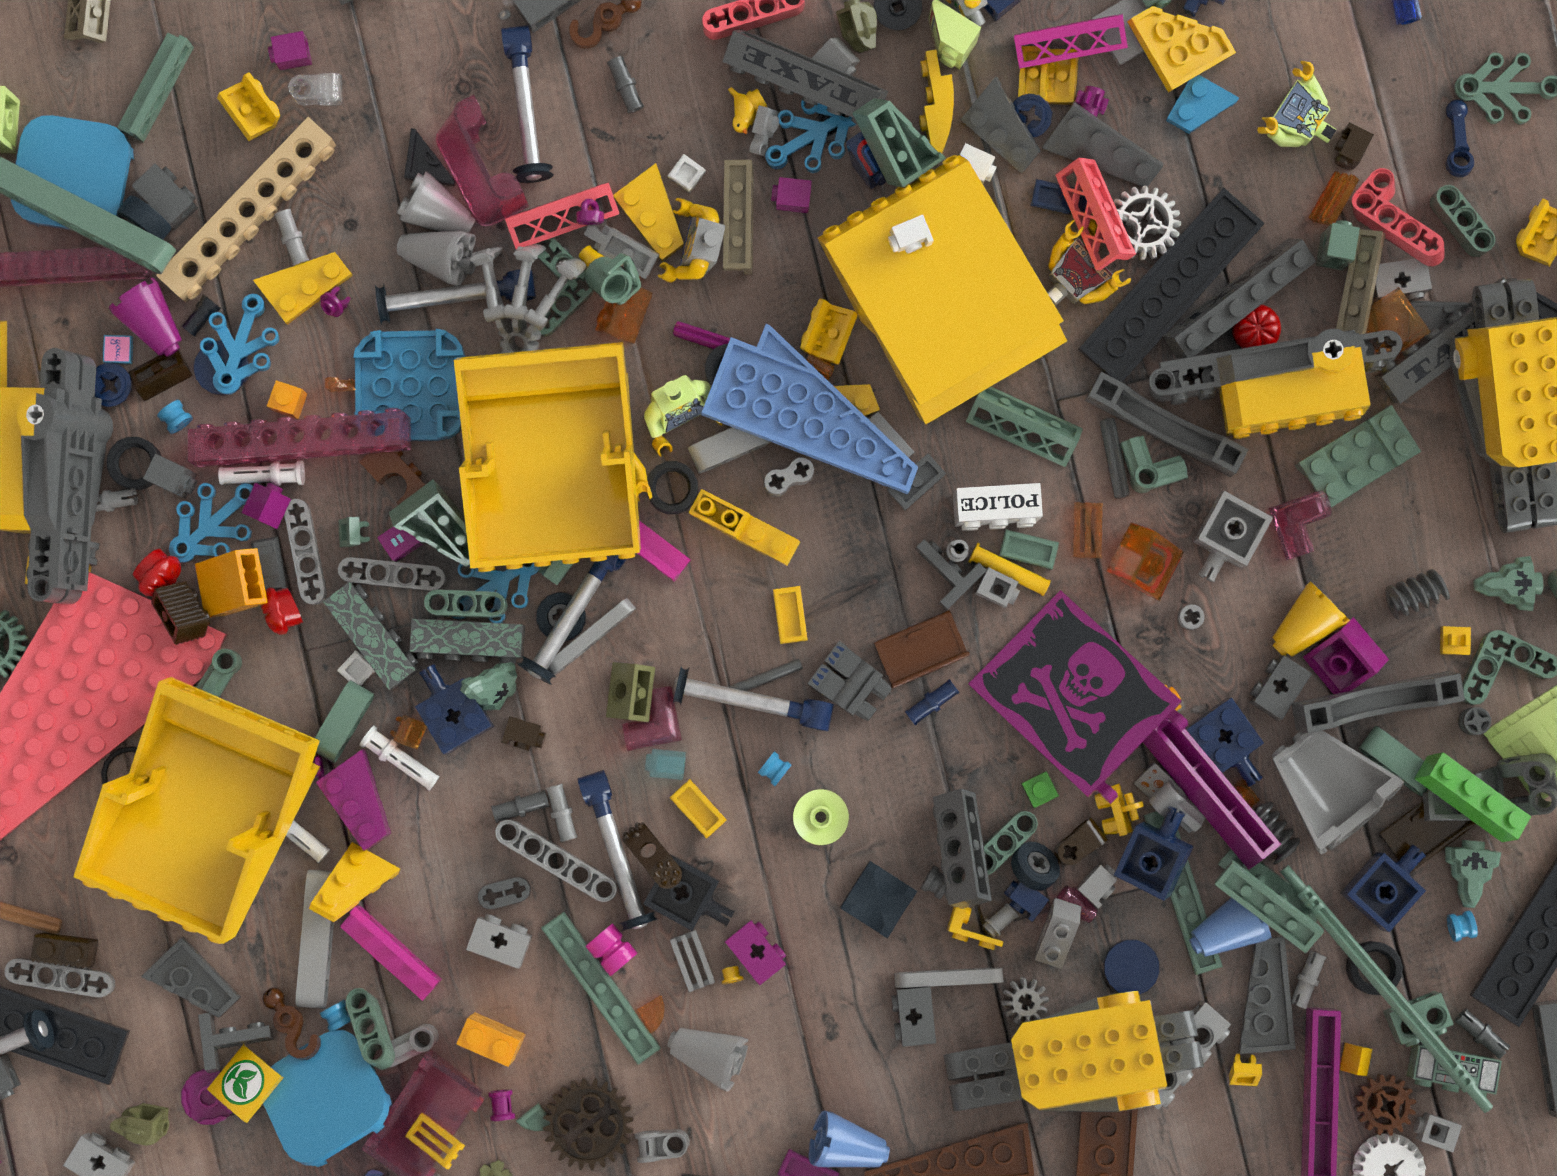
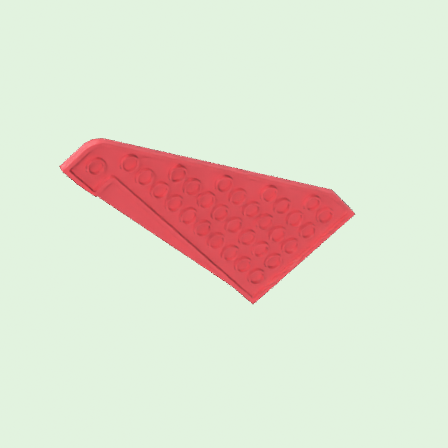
[0,572,227,841]

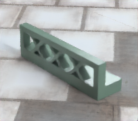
[117,32,194,143]
[966,387,1083,467]

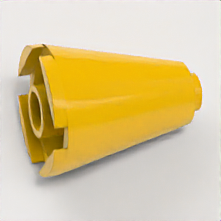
[1272,581,1350,657]

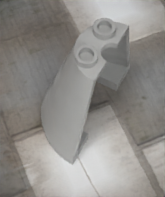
[1272,730,1404,854]

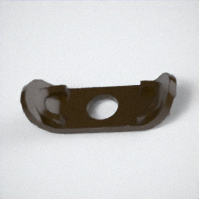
[622,822,682,889]

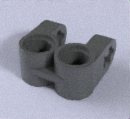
[1497,753,1557,816]

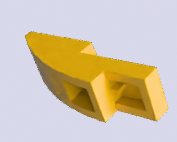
[919,50,954,154]
[688,489,800,566]

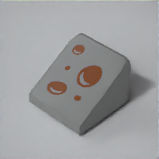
[1133,763,1175,798]

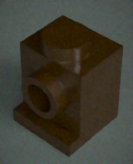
[1334,122,1374,170]
[501,716,546,751]

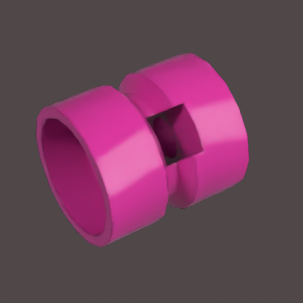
[585,923,638,976]

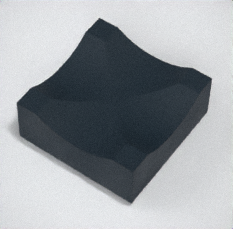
[840,860,918,939]

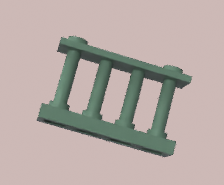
[1214,848,1324,953]

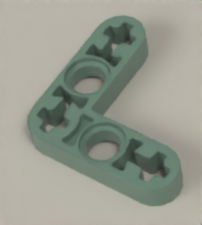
[536,234,594,337]
[1462,630,1557,705]

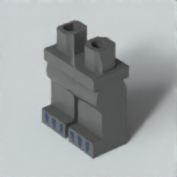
[807,641,892,721]

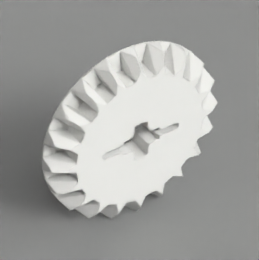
[1352,1133,1426,1176]

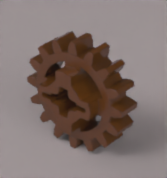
[1354,1074,1417,1136]

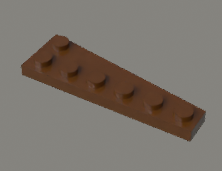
[864,1122,1034,1176]

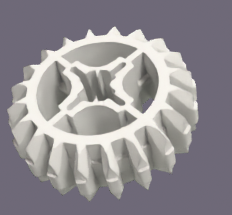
[1114,186,1181,260]

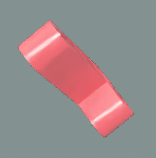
[702,0,805,40]
[1352,168,1445,266]

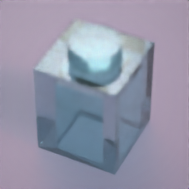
[645,749,686,780]

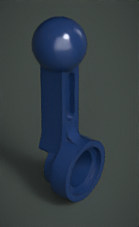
[1445,99,1475,177]

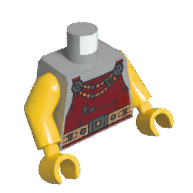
[1047,220,1131,306]

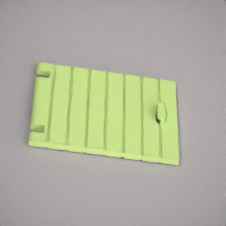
[1484,685,1557,799]

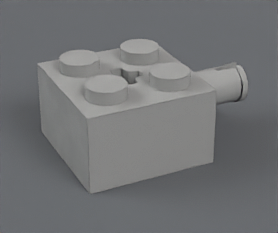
[1193,491,1273,583]

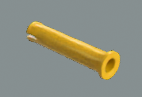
[968,542,1051,596]

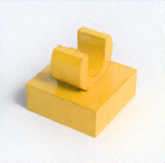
[1440,626,1471,655]
[1229,1054,1262,1086]

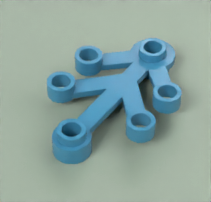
[765,100,856,173]
[200,294,279,395]
[169,483,253,563]
[453,563,541,623]

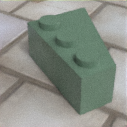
[852,98,946,188]
[389,480,470,567]

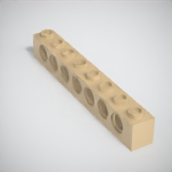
[156,117,336,302]

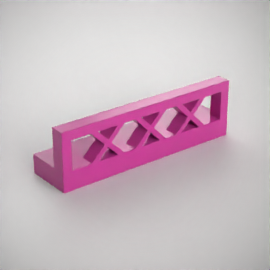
[1014,14,1128,69]
[636,521,691,582]
[340,905,442,1001]

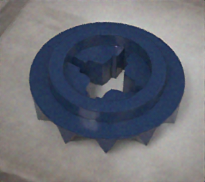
[1013,93,1053,138]
[95,363,132,407]

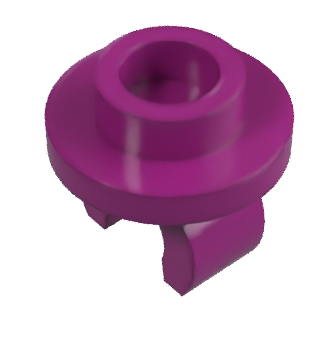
[320,287,351,317]

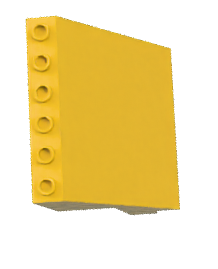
[817,155,1067,424]
[454,342,641,572]
[73,677,320,944]

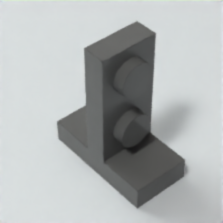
[915,539,987,611]
[198,1013,274,1074]

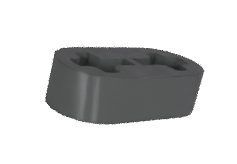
[478,877,531,909]

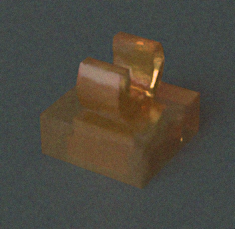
[390,715,427,749]

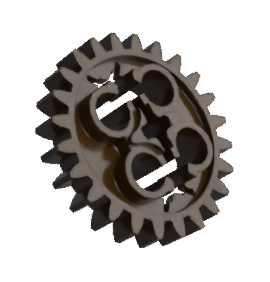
[543,1077,634,1171]

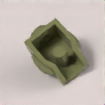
[835,0,877,53]
[110,1103,169,1146]

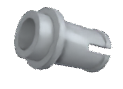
[982,903,1018,938]

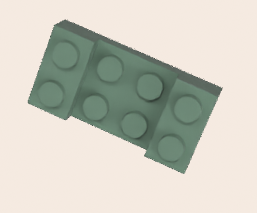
[1295,405,1421,511]

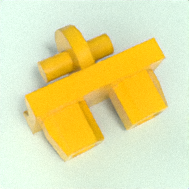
[1095,783,1144,836]

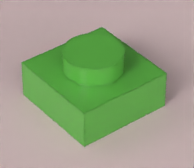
[1021,771,1059,808]

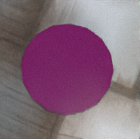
[181,1069,233,1125]

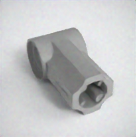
[1149,780,1205,833]
[382,1024,439,1068]

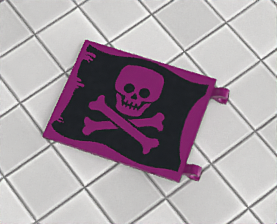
[968,590,1189,804]

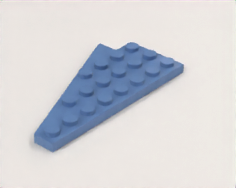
[701,324,918,494]

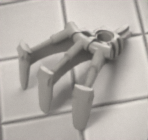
[470,244,586,354]

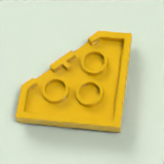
[1127,6,1236,93]

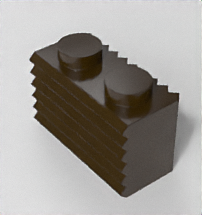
[151,581,210,645]
[31,933,98,969]

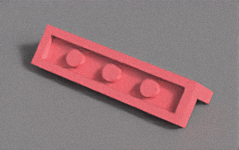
[1055,158,1136,270]
[505,182,620,249]

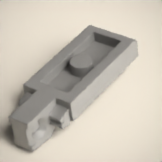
[584,225,660,279]

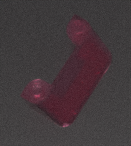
[435,94,529,226]
[361,1050,485,1176]

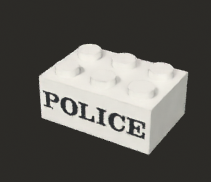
[953,483,1043,531]

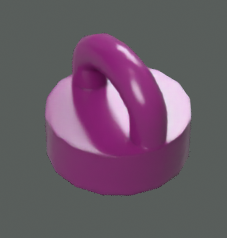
[577,199,604,225]

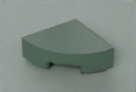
[516,1102,550,1131]

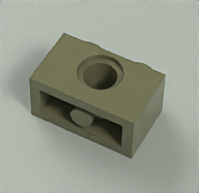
[606,662,655,722]

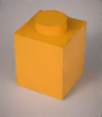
[267,380,307,419]

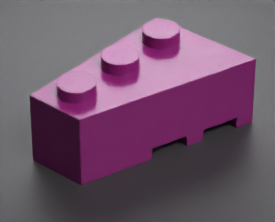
[316,750,391,851]

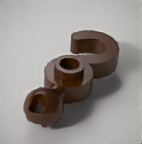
[569,0,642,49]
[262,988,321,1060]

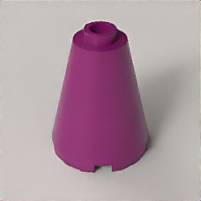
[108,278,182,357]

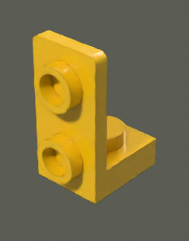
[947,906,1003,950]

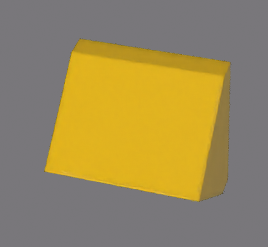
[1339,1042,1373,1076]

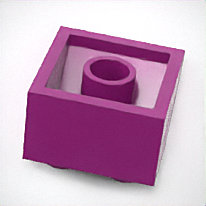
[1303,617,1389,694]

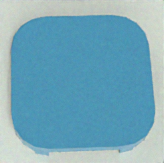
[11,115,134,230]
[353,329,466,442]
[263,1030,392,1167]

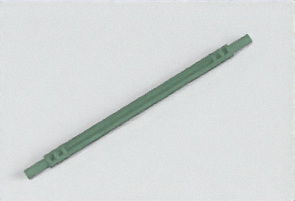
[1280,865,1493,1113]

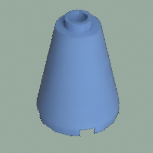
[1189,897,1271,957]
[808,1111,890,1167]

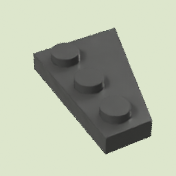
[960,77,1041,173]
[1423,765,1504,821]
[141,937,241,1018]

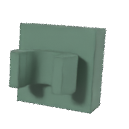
[338,517,370,547]

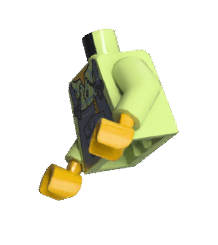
[1257,61,1337,147]
[644,375,723,457]

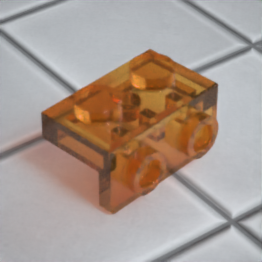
[596,288,653,344]

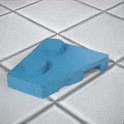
[1166,75,1239,134]

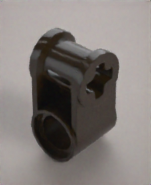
[1054,817,1108,865]

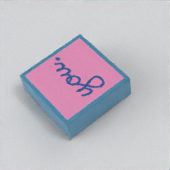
[103,335,133,364]

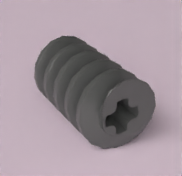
[1386,569,1450,620]
[1252,801,1300,865]

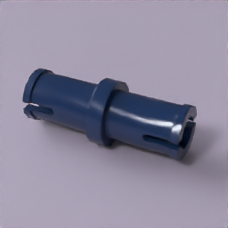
[905,679,960,726]

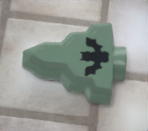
[1473,556,1543,611]
[460,662,517,711]
[1445,840,1501,908]

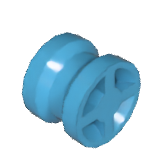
[157,400,193,434]
[758,751,792,786]
[1447,910,1478,942]
[319,1000,351,1032]

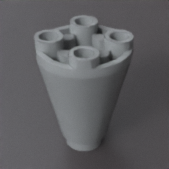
[397,172,476,233]
[397,231,476,286]

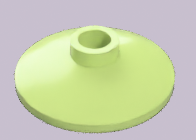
[793,789,849,845]

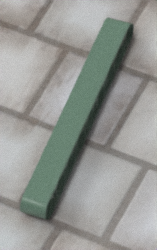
[0,157,176,274]

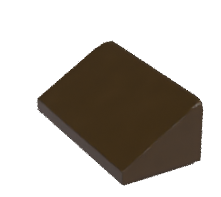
[128,350,192,401]

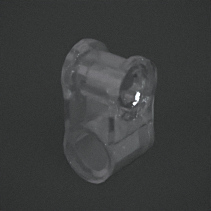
[288,73,343,106]

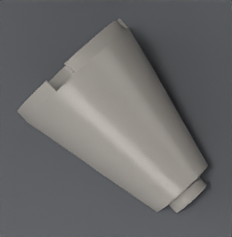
[667,1028,748,1092]

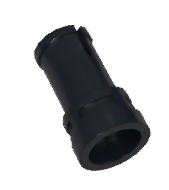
[181,294,221,337]

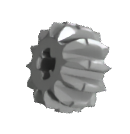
[1001,977,1049,1024]

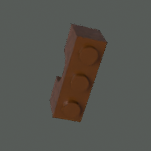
[359,440,425,505]

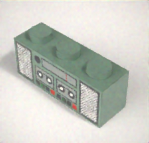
[1407,1044,1502,1097]

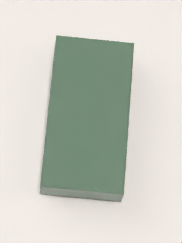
[999,529,1059,570]

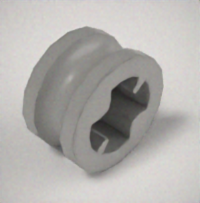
[1178,604,1205,630]

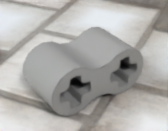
[764,457,814,497]

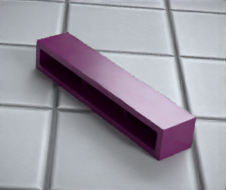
[1143,719,1281,870]
[1301,1007,1341,1176]

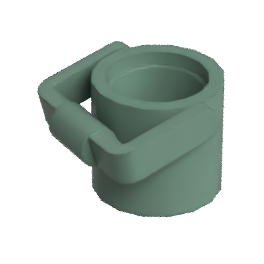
[585,253,641,305]

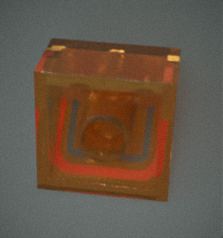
[1106,523,1184,601]

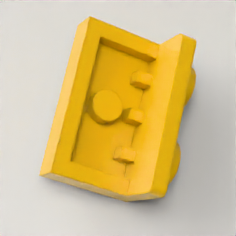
[217,72,280,141]
[1516,199,1557,267]
[800,298,858,365]

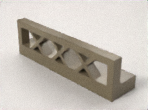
[64,0,110,43]
[723,160,754,275]
[1336,229,1386,335]

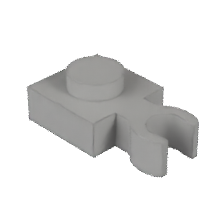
[749,106,779,156]

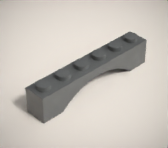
[1085,372,1249,477]
[1291,671,1465,733]

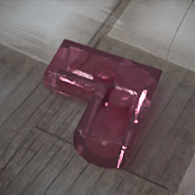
[1269,490,1332,560]
[622,686,682,751]

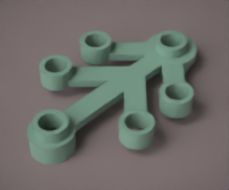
[1454,52,1557,125]

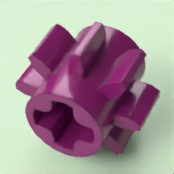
[1074,86,1109,117]

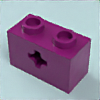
[725,920,787,986]

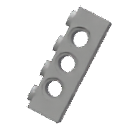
[1154,1000,1231,1110]

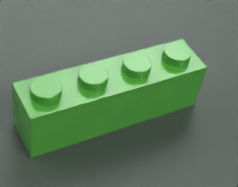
[1414,752,1531,842]

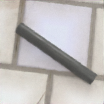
[728,659,803,691]

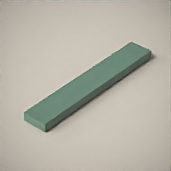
[1143,811,1223,975]
[541,911,661,1065]

